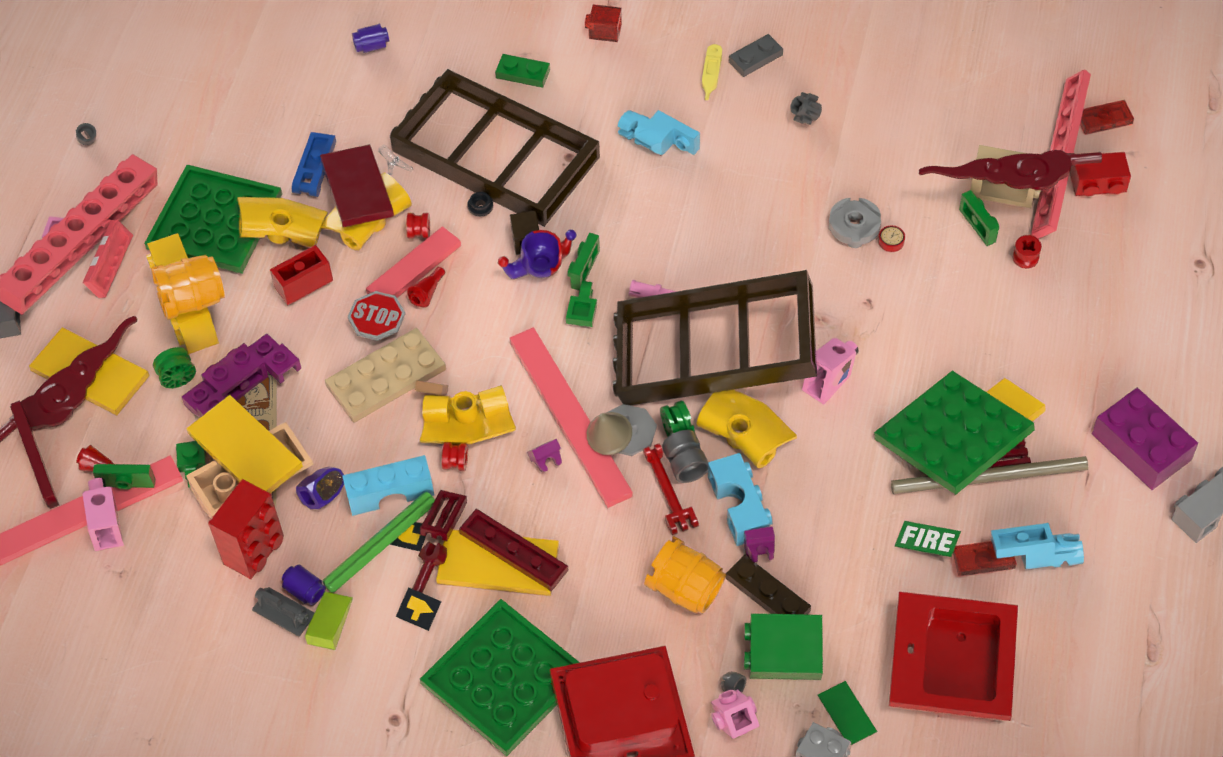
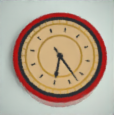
[878,225,905,252]

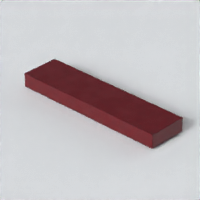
[10,400,59,509]
[459,508,569,592]

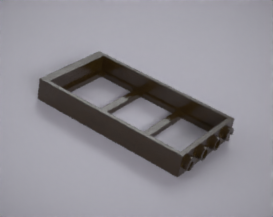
[390,69,600,227]
[613,270,817,406]

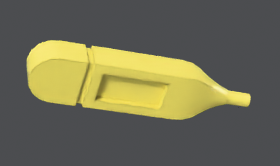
[702,44,722,100]

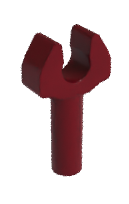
[412,541,447,593]

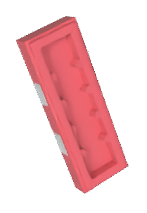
[82,219,133,298]

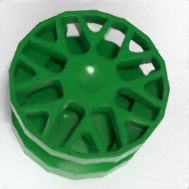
[153,347,196,389]
[660,400,695,437]

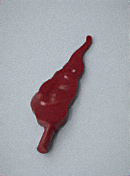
[918,150,1102,190]
[0,316,138,442]

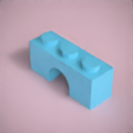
[708,453,773,546]
[342,455,434,516]

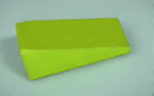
[305,592,353,650]

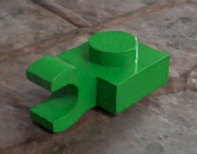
[566,281,597,327]
[176,441,207,488]

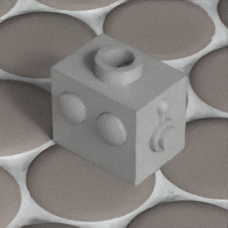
[795,722,851,757]

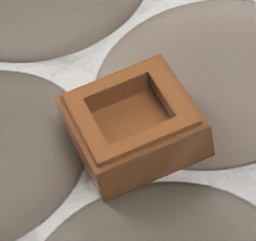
[415,380,449,396]

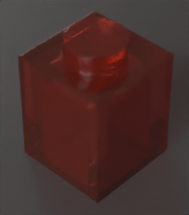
[585,4,622,42]

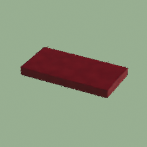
[320,144,394,227]

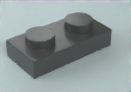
[729,34,783,77]

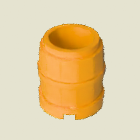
[151,255,225,320]
[644,536,726,614]

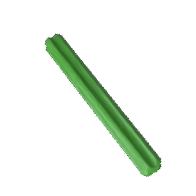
[323,492,435,593]

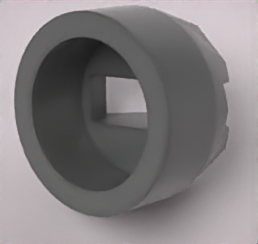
[76,123,96,145]
[721,671,746,693]

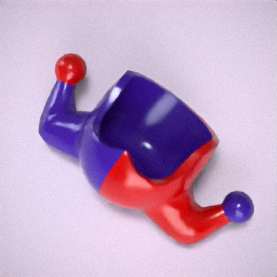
[497,229,577,279]

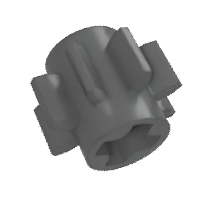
[790,92,822,125]

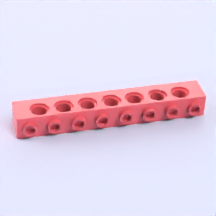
[0,154,158,315]

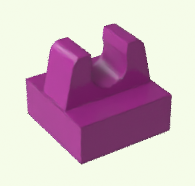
[527,439,562,472]
[744,526,775,562]

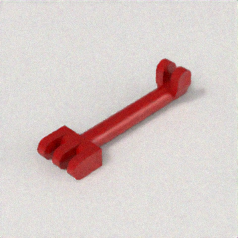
[643,443,699,535]

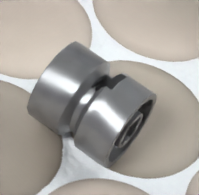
[662,430,708,483]

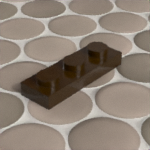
[726,555,811,615]

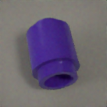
[352,23,390,53]
[282,564,326,605]

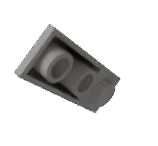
[1171,467,1223,543]

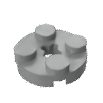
[828,198,881,248]

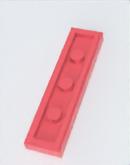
[366,226,461,298]

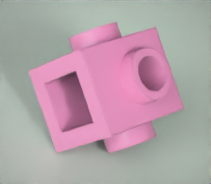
[711,689,759,739]

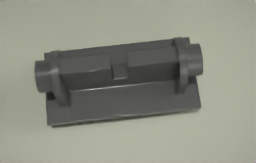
[252,587,314,637]

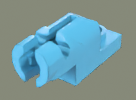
[618,110,700,155]
[991,523,1084,569]

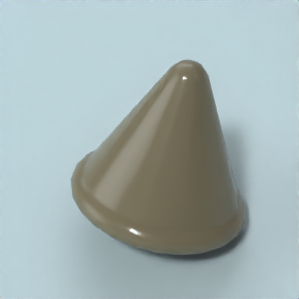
[587,412,632,455]

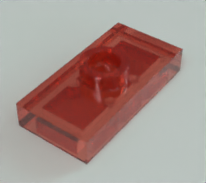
[1080,100,1134,135]
[953,541,1017,576]

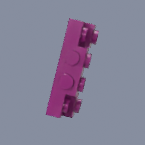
[182,333,302,418]

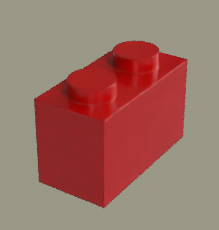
[1070,152,1131,196]
[270,245,333,305]

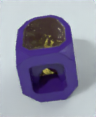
[296,467,344,509]

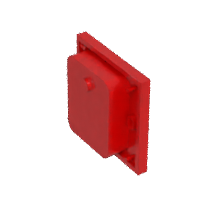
[889,592,1018,721]
[550,646,695,757]

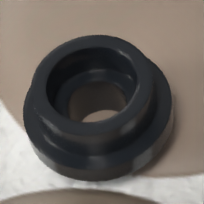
[467,192,494,217]

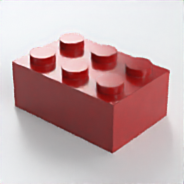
[208,479,284,579]

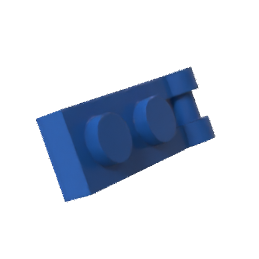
[292,132,336,197]

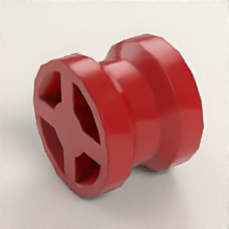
[406,213,430,239]
[1013,235,1042,269]
[442,442,468,471]

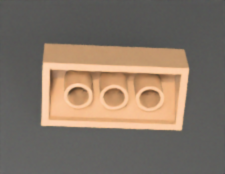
[186,422,314,518]

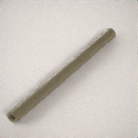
[891,456,1088,494]

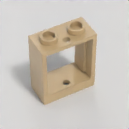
[970,145,1040,208]

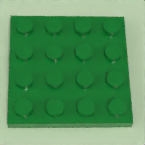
[144,165,282,274]
[874,370,1035,495]
[420,599,580,756]

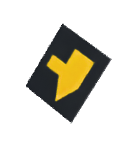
[389,522,426,552]
[396,587,442,631]

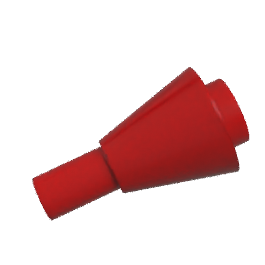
[407,267,446,307]
[76,445,114,472]

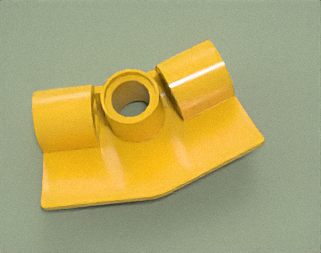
[321,172,412,250]
[237,197,328,248]
[420,385,516,444]
[696,390,797,469]

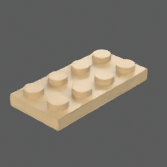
[325,328,446,423]

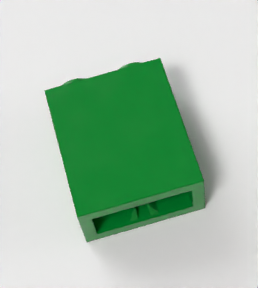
[744,613,823,680]

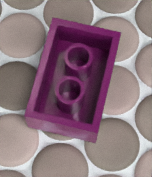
[1092,387,1198,490]

